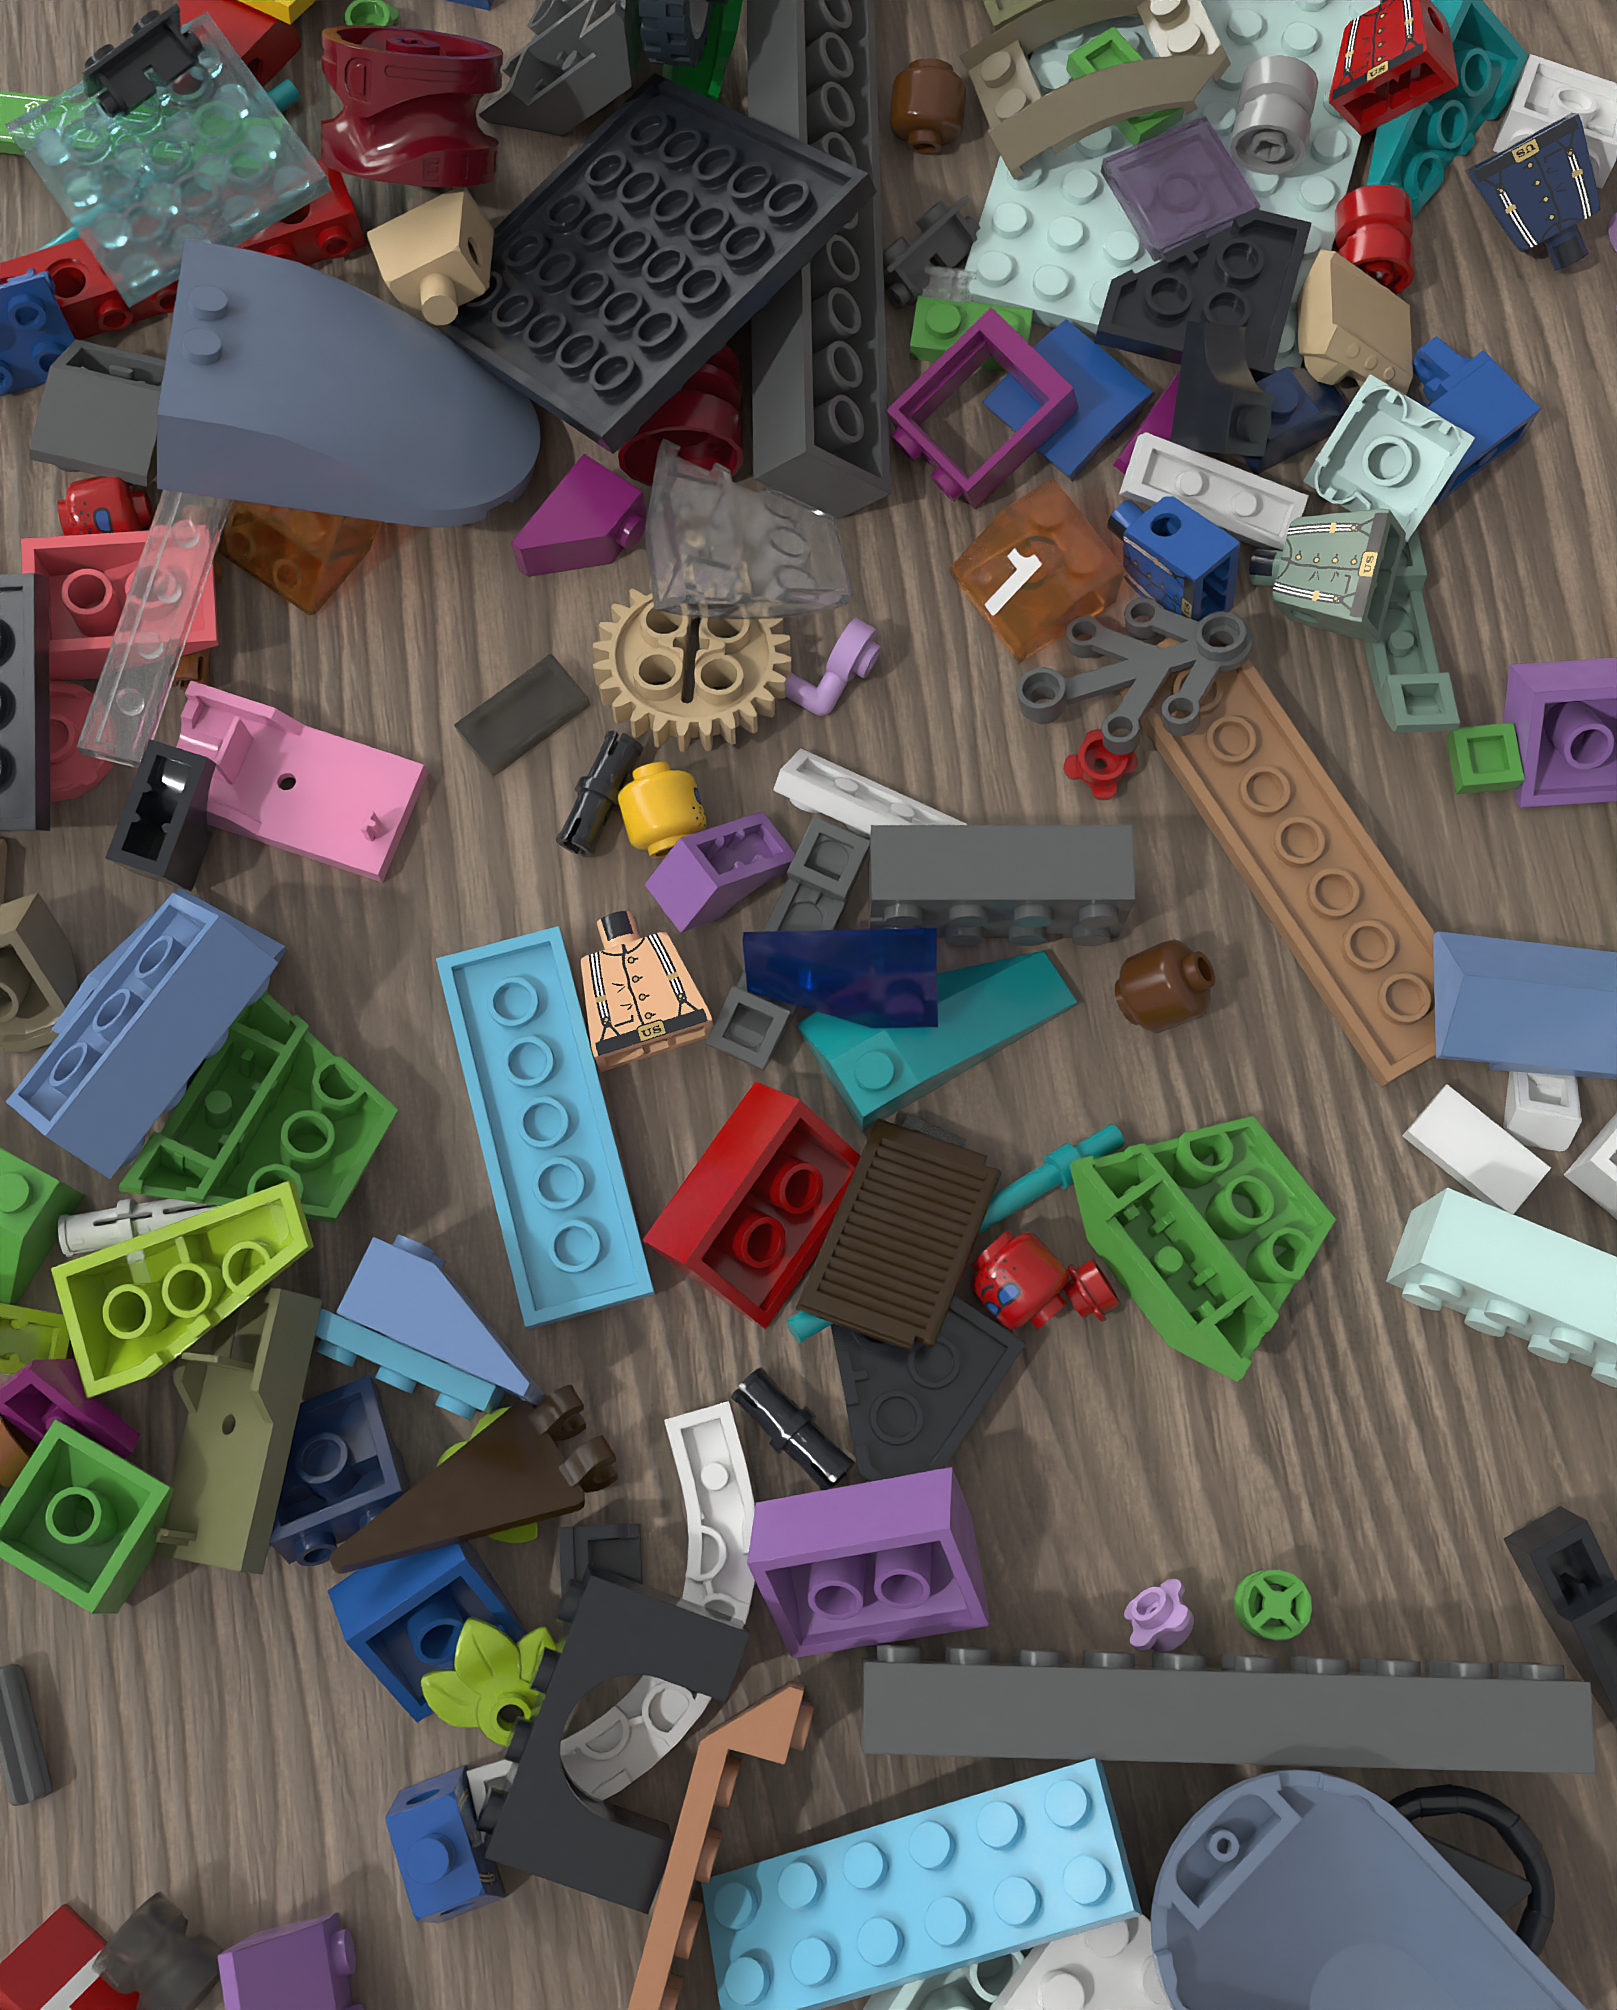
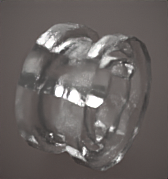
[922,265,977,302]

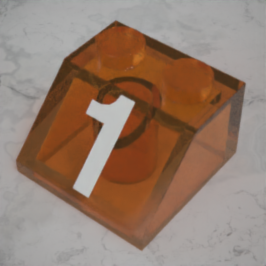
[949,478,1125,664]

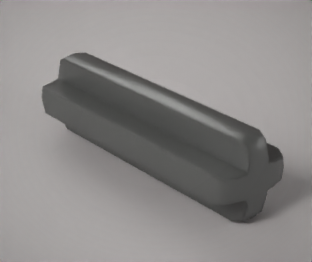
[0,1664,52,1806]

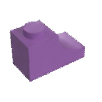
[645,811,795,933]

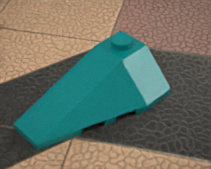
[796,950,1078,1133]

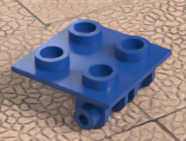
[0,268,76,396]

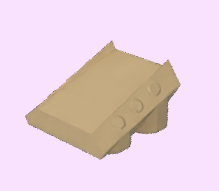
[1297,250,1413,395]

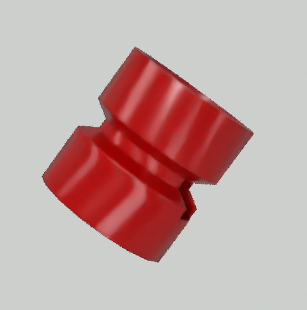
[1335,185,1414,295]

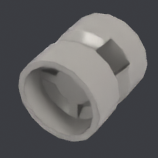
[1230,55,1318,175]

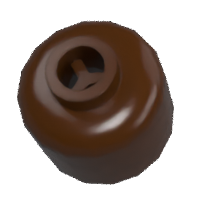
[889,58,966,154]
[1115,939,1215,1033]

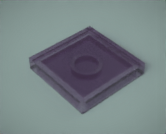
[1100,116,1261,262]

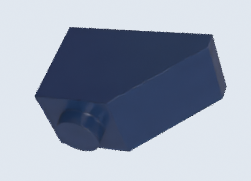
[1241,366,1349,475]

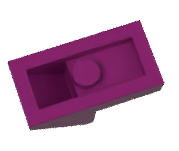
[0,1359,140,1458]

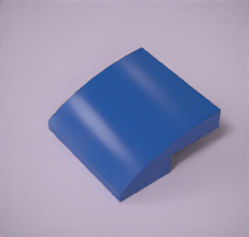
[982,319,1155,481]

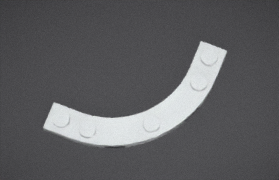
[466,1401,755,1843]

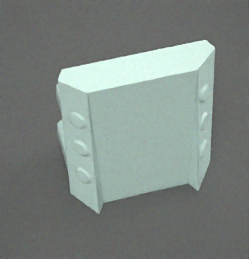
[1303,374,1475,546]

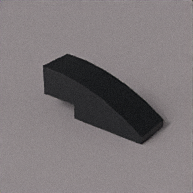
[1504,1506,1617,1729]

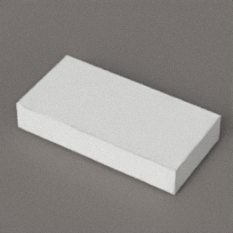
[1402,1084,1551,1214]

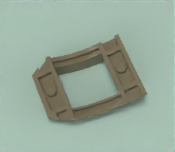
[959,0,1231,180]

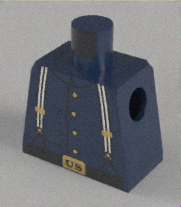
[1465,112,1601,271]

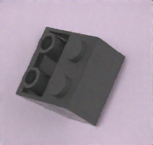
[29,339,166,487]

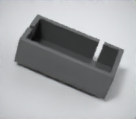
[868,825,1136,946]

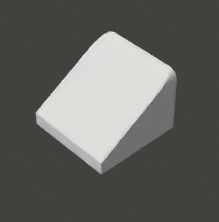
[1503,1071,1582,1152]

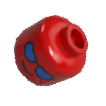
[57,476,155,536]
[970,1230,1069,1330]

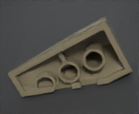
[0,892,78,1053]

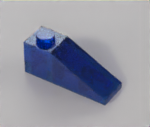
[742,928,938,1028]

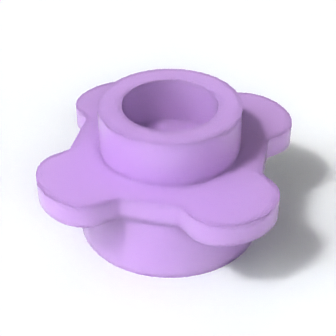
[1124,1579,1194,1652]

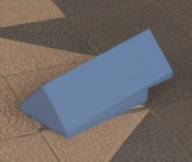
[1433,931,1617,1080]

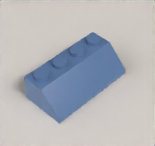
[6,893,279,1179]

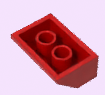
[642,1081,861,1329]

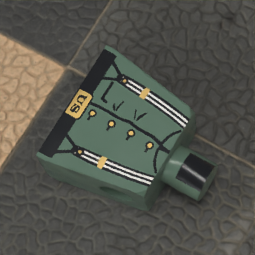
[1249,509,1406,643]

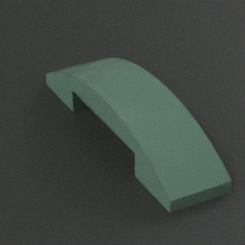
[1364,528,1460,733]

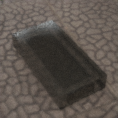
[454,654,590,777]

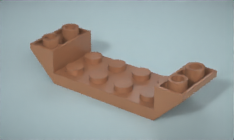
[628,1681,814,2010]

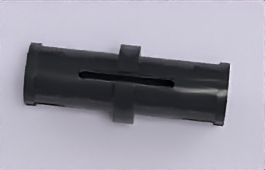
[556,730,643,858]
[731,1367,855,1491]

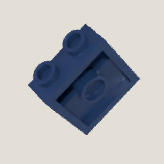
[270,1375,411,1566]

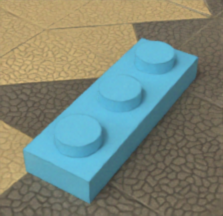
[315,1308,505,1421]

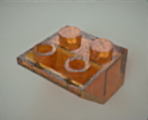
[219,500,380,616]

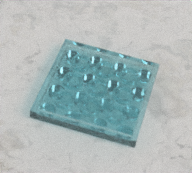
[5,12,332,307]

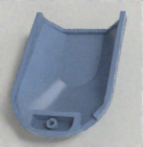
[1150,1770,1587,2010]

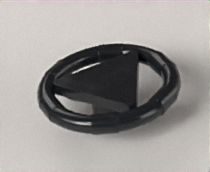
[1387,1784,1555,1957]

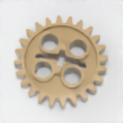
[593,571,791,752]

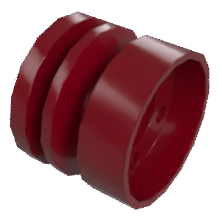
[618,345,743,490]

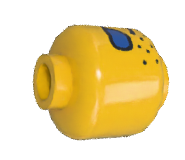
[618,761,706,859]

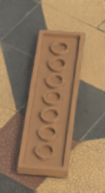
[1118,621,1436,1088]

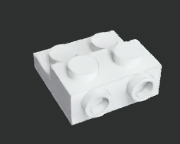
[1493,54,1617,188]

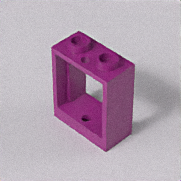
[886,307,1079,509]

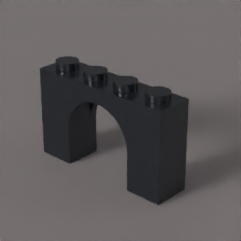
[476,1564,751,1914]

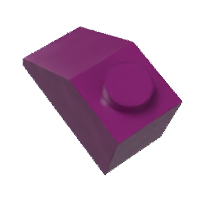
[511,454,647,577]

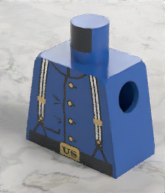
[1107,496,1240,622]
[386,1765,507,1924]

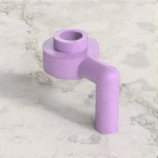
[786,617,882,716]

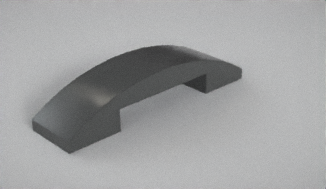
[705,816,870,1071]

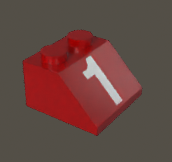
[0,1903,168,2010]

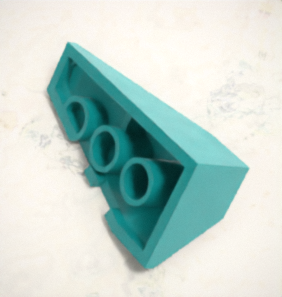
[1367,0,1529,218]

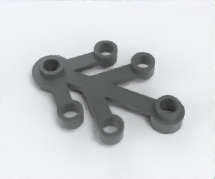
[1016,598,1253,755]

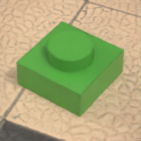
[1446,722,1525,795]

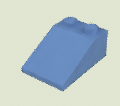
[336,1235,546,1407]

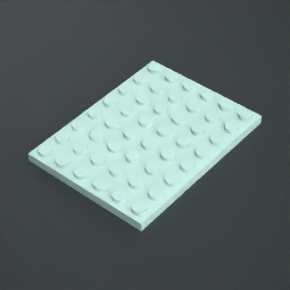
[957,0,1380,374]

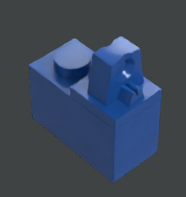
[1412,336,1541,505]

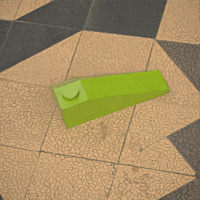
[51,1181,314,1398]

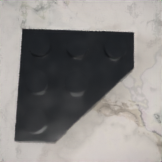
[1094,208,1312,383]
[830,1295,1026,1482]

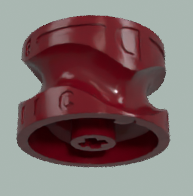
[321,25,503,187]

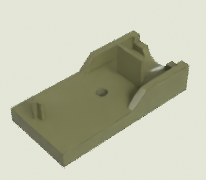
[153,1288,323,1575]

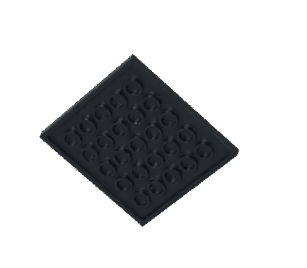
[426,73,877,454]

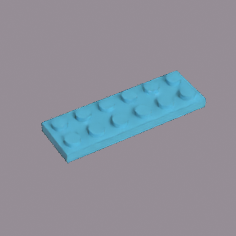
[436,926,655,1330]
[701,1758,1142,2010]

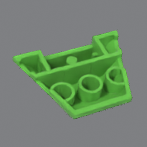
[119,987,398,1223]
[1070,1116,1336,1382]

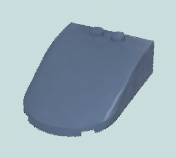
[157,239,541,527]

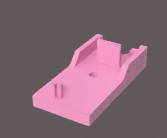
[176,681,428,883]

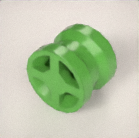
[1233,1569,1312,1641]

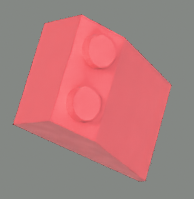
[21,527,219,682]

